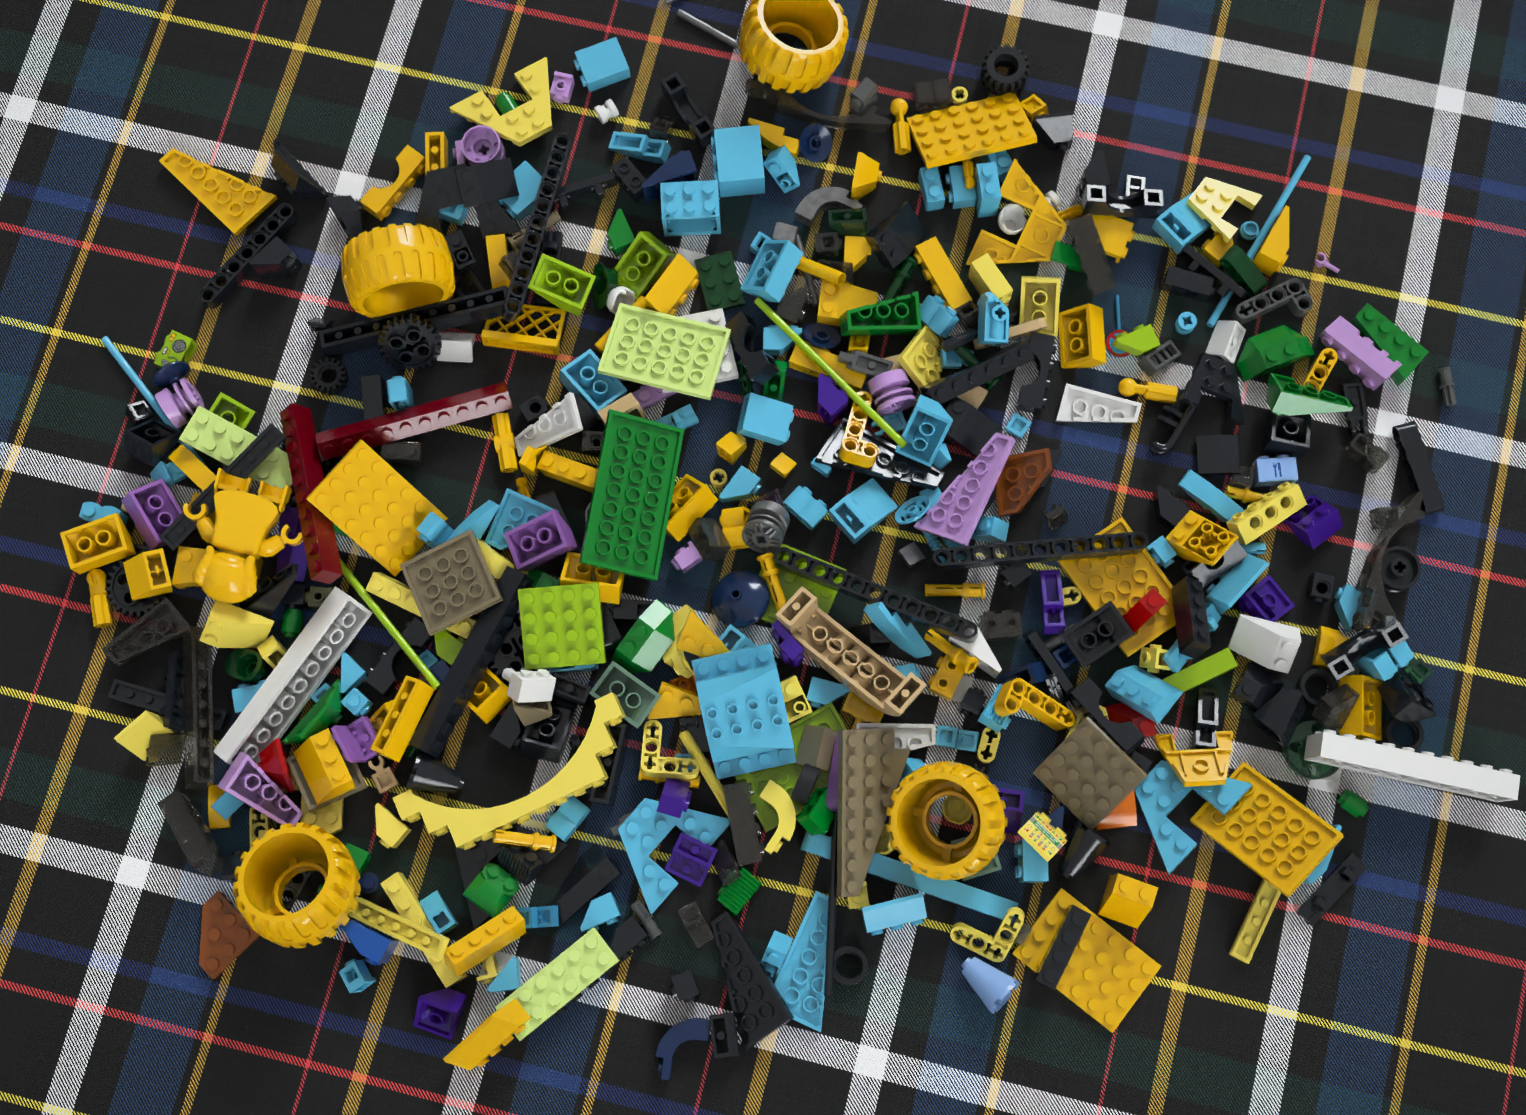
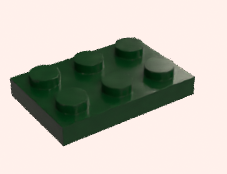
[694,251,745,311]

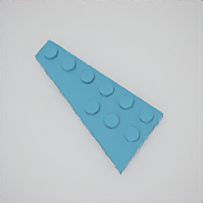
[774,891,828,1033]

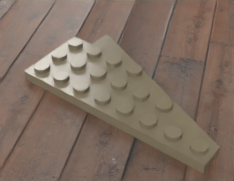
[837,728,910,898]

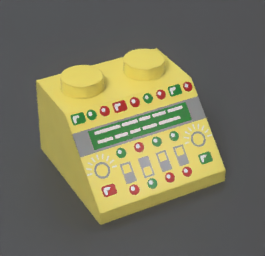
[1017,811,1067,862]

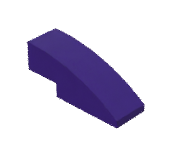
[1039,570,1065,634]

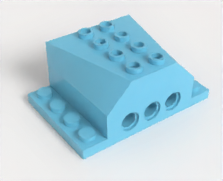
[691,643,796,780]

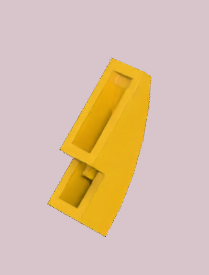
[748,118,800,161]
[486,234,511,289]
[168,444,216,491]

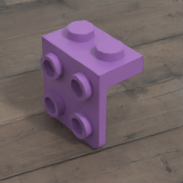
[331,715,378,763]

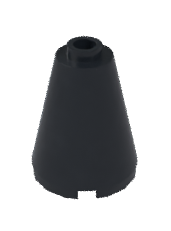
[406,750,465,794]
[1058,820,1111,879]

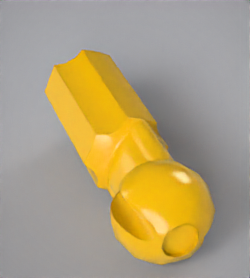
[890,98,911,155]
[1118,378,1178,404]
[86,568,113,628]

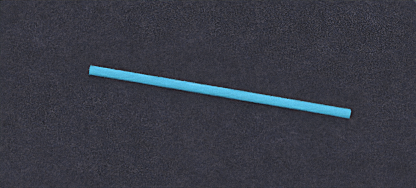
[1206,155,1311,328]
[101,336,210,470]

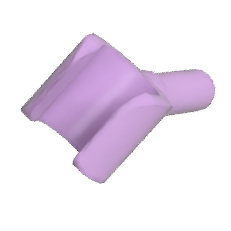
[1314,252,1340,273]

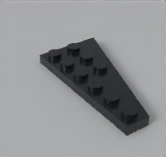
[815,418,945,490]

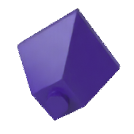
[413,988,467,1040]

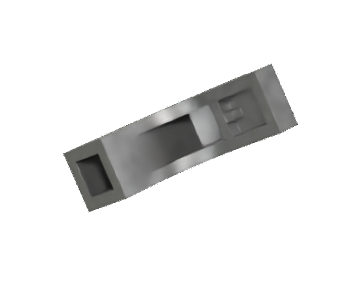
[795,187,863,227]

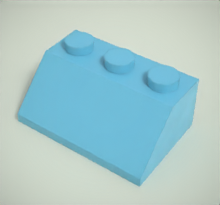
[740,240,803,302]
[559,349,628,420]
[895,394,953,467]
[1204,553,1270,615]
[1105,665,1183,724]
[860,893,927,936]

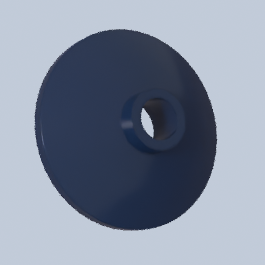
[799,124,832,162]
[803,323,841,348]
[153,361,191,389]

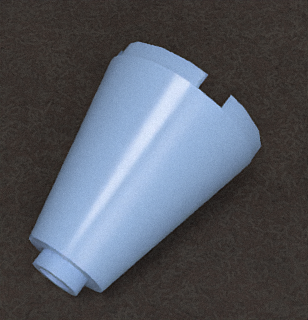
[961,957,1020,1014]

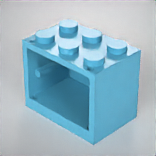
[711,125,765,198]
[660,180,721,237]

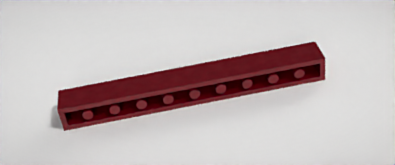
[315,382,513,461]
[280,403,343,584]

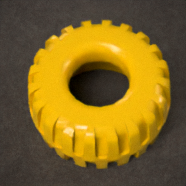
[738,0,849,93]
[341,223,455,318]
[886,761,1008,880]
[232,822,361,949]

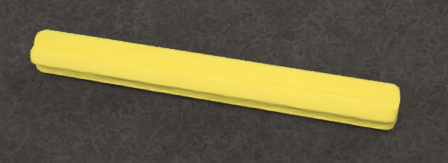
[679,730,739,820]

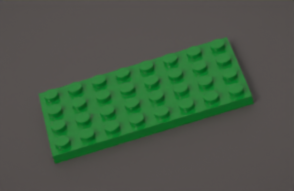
[579,409,684,581]

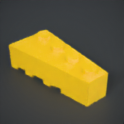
[172,546,263,589]

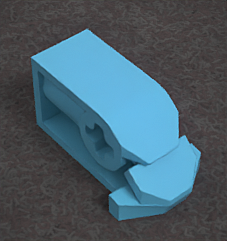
[977,292,1009,346]

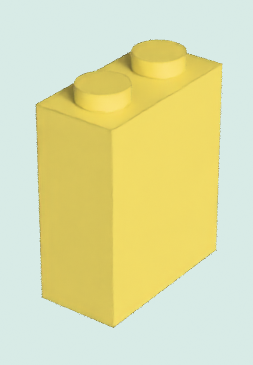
[967,253,1013,307]

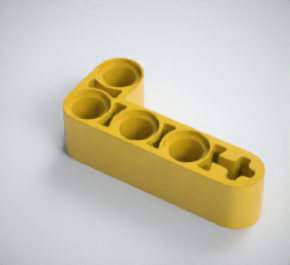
[1301,348,1338,392]
[839,391,879,468]
[994,678,1075,731]

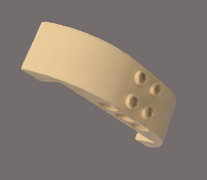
[775,586,927,716]

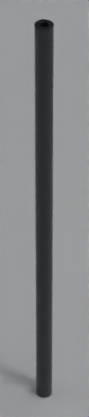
[824,811,838,997]

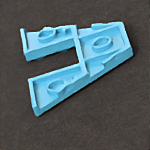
[1134,760,1252,875]
[617,798,732,914]

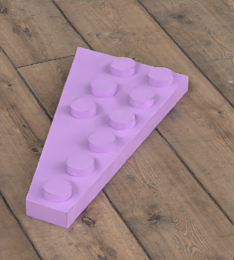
[914,432,1016,546]

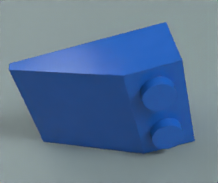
[340,916,399,966]

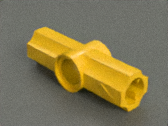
[492,412,518,473]

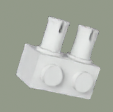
[502,667,556,703]

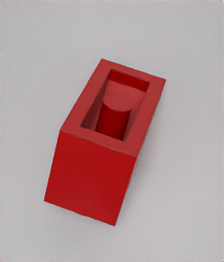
[1123,588,1167,633]

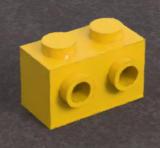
[927,655,964,702]

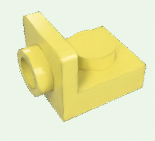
[847,881,869,909]
[476,953,500,984]

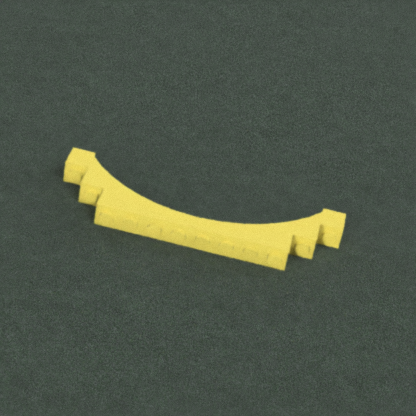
[393,692,626,850]

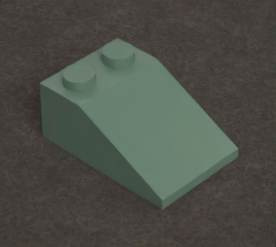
[589,661,661,729]

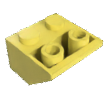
[780,675,813,723]

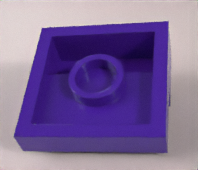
[1237,575,1295,622]
[771,620,804,668]

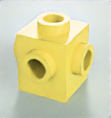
[1139,644,1171,673]

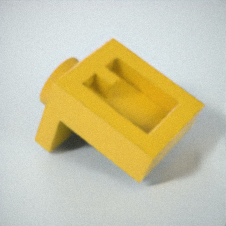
[1020,94,1049,124]

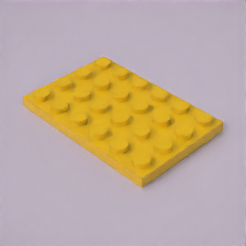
[906,93,1037,169]
[306,439,448,577]
[1057,517,1176,658]
[1190,761,1343,898]
[1012,888,1161,1033]

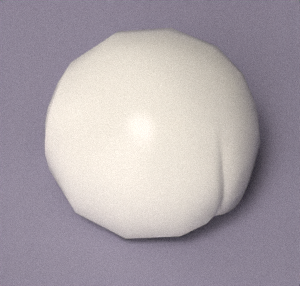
[998,203,1027,235]
[606,286,636,315]

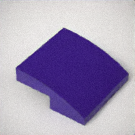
[664,832,718,887]

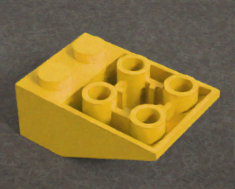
[1166,510,1239,566]

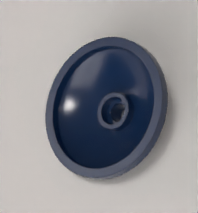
[712,570,770,628]

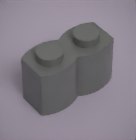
[849,77,878,118]

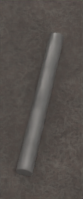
[677,9,740,51]
[795,234,819,307]

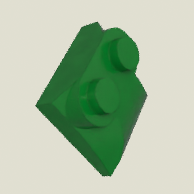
[462,863,520,918]

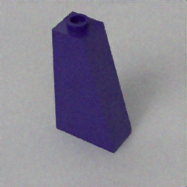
[277,506,307,584]

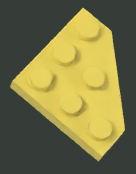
[896,324,942,389]

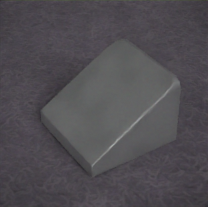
[772,222,799,244]
[898,542,925,569]
[1002,917,1032,945]

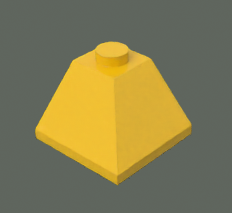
[851,152,882,200]

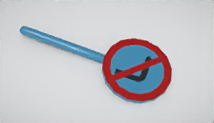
[1106,295,1130,358]

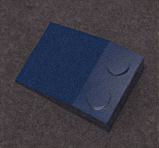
[642,150,698,203]

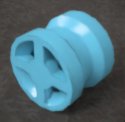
[1175,312,1197,335]

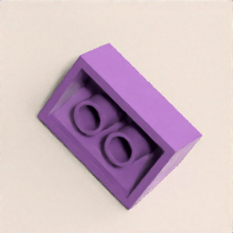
[121,478,183,551]
[504,509,578,571]

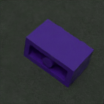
[657,778,692,818]

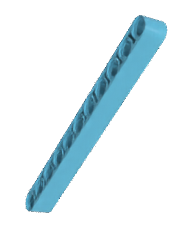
[800,830,1019,923]

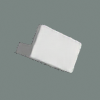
[1206,320,1246,364]
[437,332,475,363]

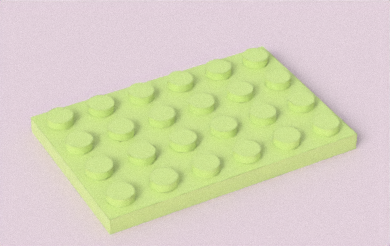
[597,303,731,400]

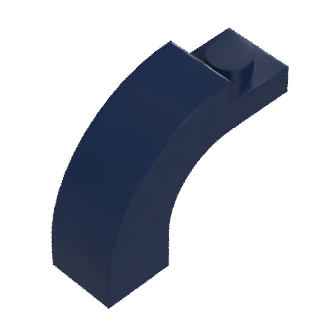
[655,1018,711,1080]

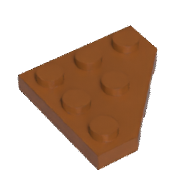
[996,448,1052,517]
[199,891,260,979]

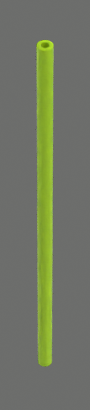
[754,297,907,448]
[339,557,441,690]

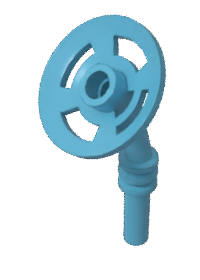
[895,496,946,563]

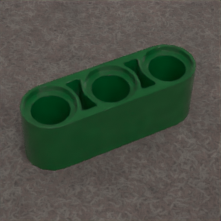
[1219,245,1268,298]

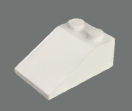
[1228,614,1301,674]
[948,619,1002,678]

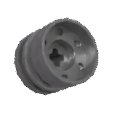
[742,500,790,554]

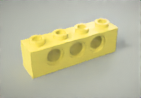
[1226,482,1307,545]

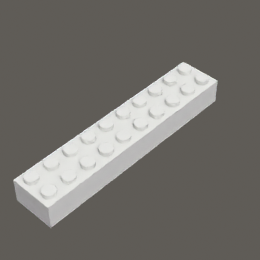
[213,586,372,765]
[1304,730,1520,802]

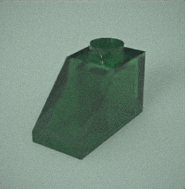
[828,208,867,237]

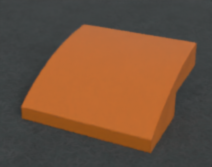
[1096,790,1137,830]

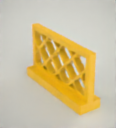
[481,304,566,356]

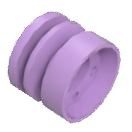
[461,125,506,166]
[867,369,916,416]
[155,377,206,429]

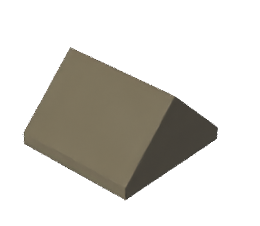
[512,699,553,727]
[795,725,838,773]

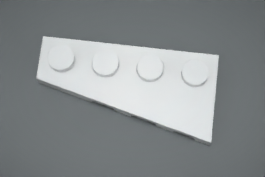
[1055,383,1142,423]
[514,392,583,457]
[855,723,936,750]

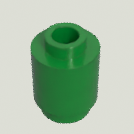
[495,92,519,115]
[281,609,304,639]
[1336,789,1369,818]

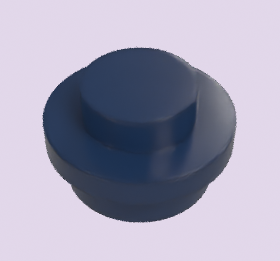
[359,873,380,893]

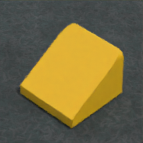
[770,452,797,479]

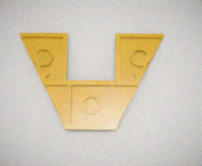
[965,159,1067,266]
[648,609,730,720]

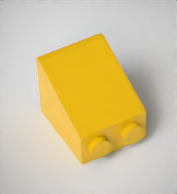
[1097,873,1158,929]

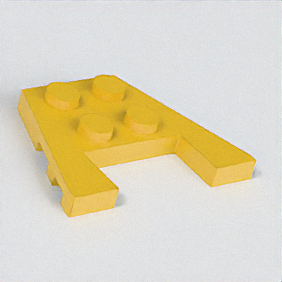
[1153,731,1233,787]

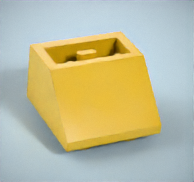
[123,548,173,601]

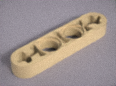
[973,317,1048,350]

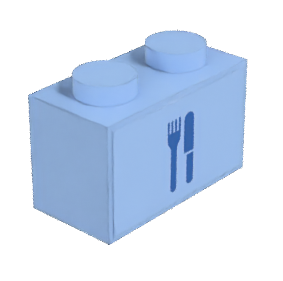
[1252,455,1298,487]

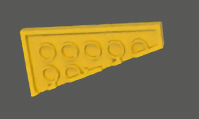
[159,148,278,237]

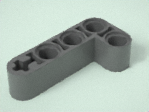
[1231,278,1313,325]

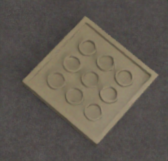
[400,529,503,636]
[1033,717,1148,830]

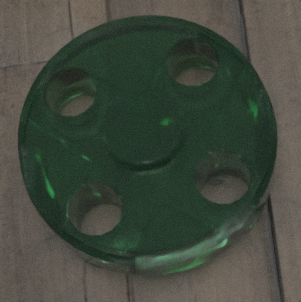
[1282,720,1341,780]

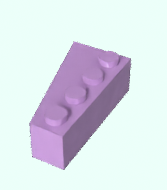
[1319,316,1402,391]
[217,751,303,826]

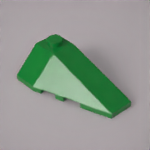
[1266,373,1353,416]

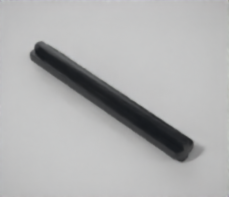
[941,309,1020,352]

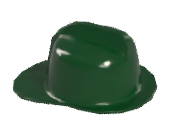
[593,263,618,309]
[225,648,268,682]

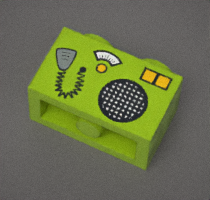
[154,330,198,369]

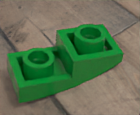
[1050,241,1089,273]

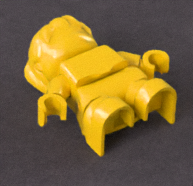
[183,468,303,604]

